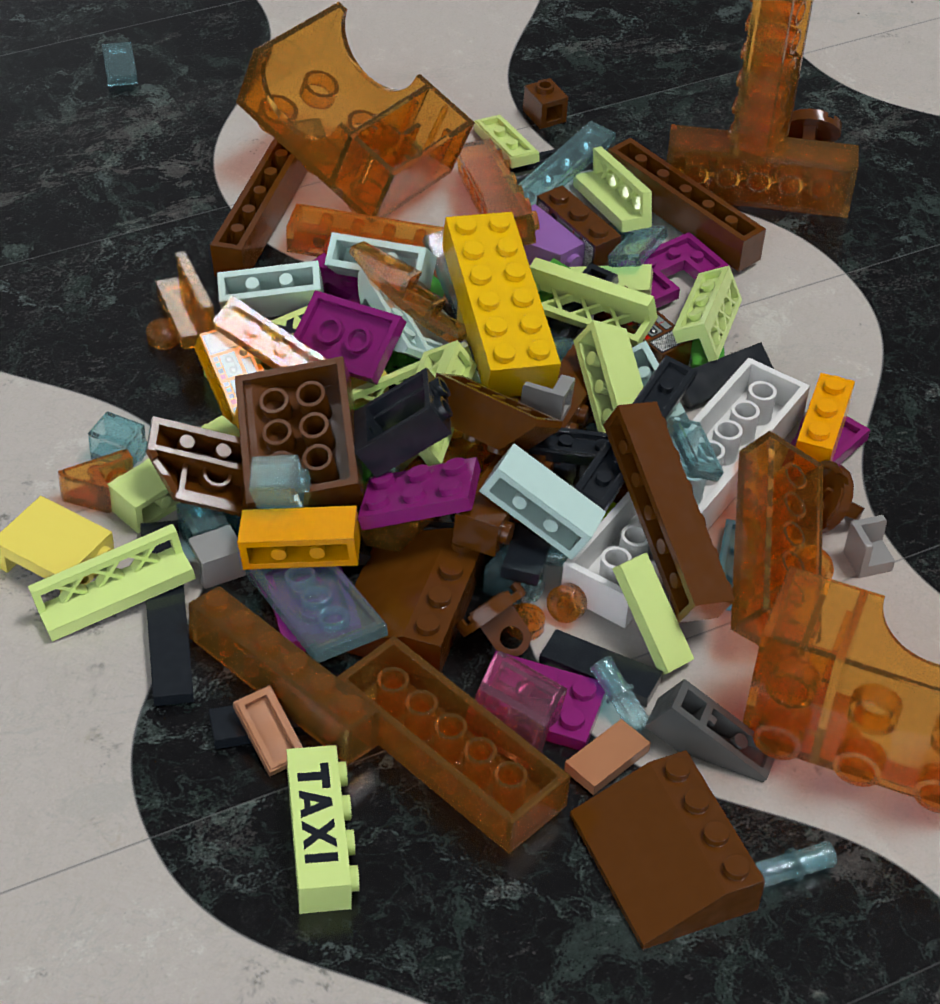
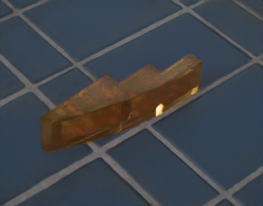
[349,241,467,343]

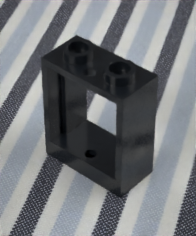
[353,367,453,478]

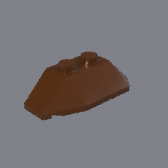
[435,373,563,456]
[146,416,260,516]

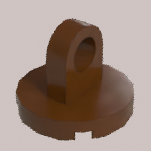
[780,108,842,168]
[792,460,865,534]
[456,581,531,656]

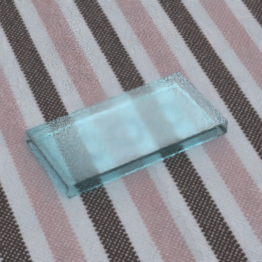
[249,566,388,664]

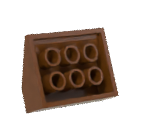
[235,356,365,509]
[328,528,485,677]
[570,750,766,950]

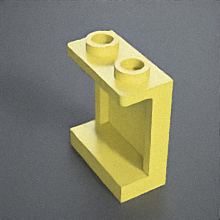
[0,495,114,593]

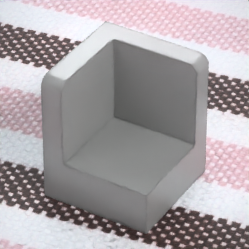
[520,374,575,421]
[843,515,895,578]
[189,525,246,589]

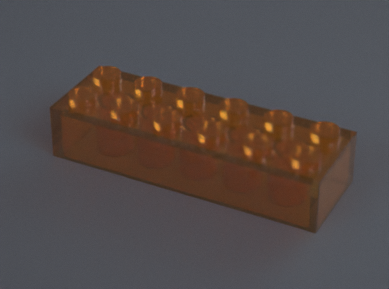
[728,0,814,166]
[666,124,859,218]
[730,431,823,663]
[335,636,570,854]

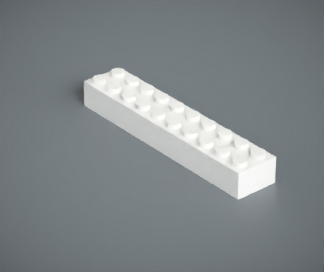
[560,358,810,628]

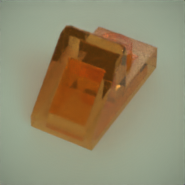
[58,448,134,513]

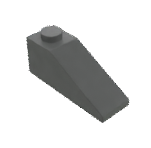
[645,679,779,782]

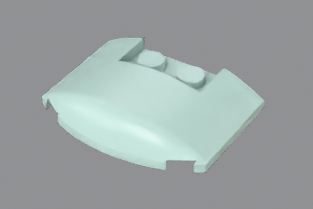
[358,268,474,360]

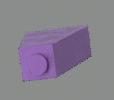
[513,204,585,267]

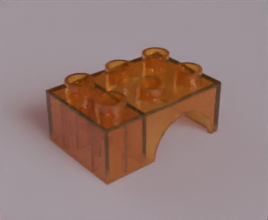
[236,2,475,226]
[743,566,940,813]

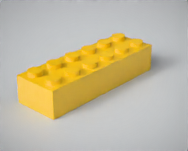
[442,212,561,397]

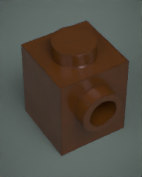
[523,78,568,129]

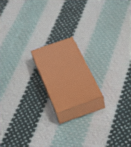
[233,685,303,777]
[564,719,651,795]

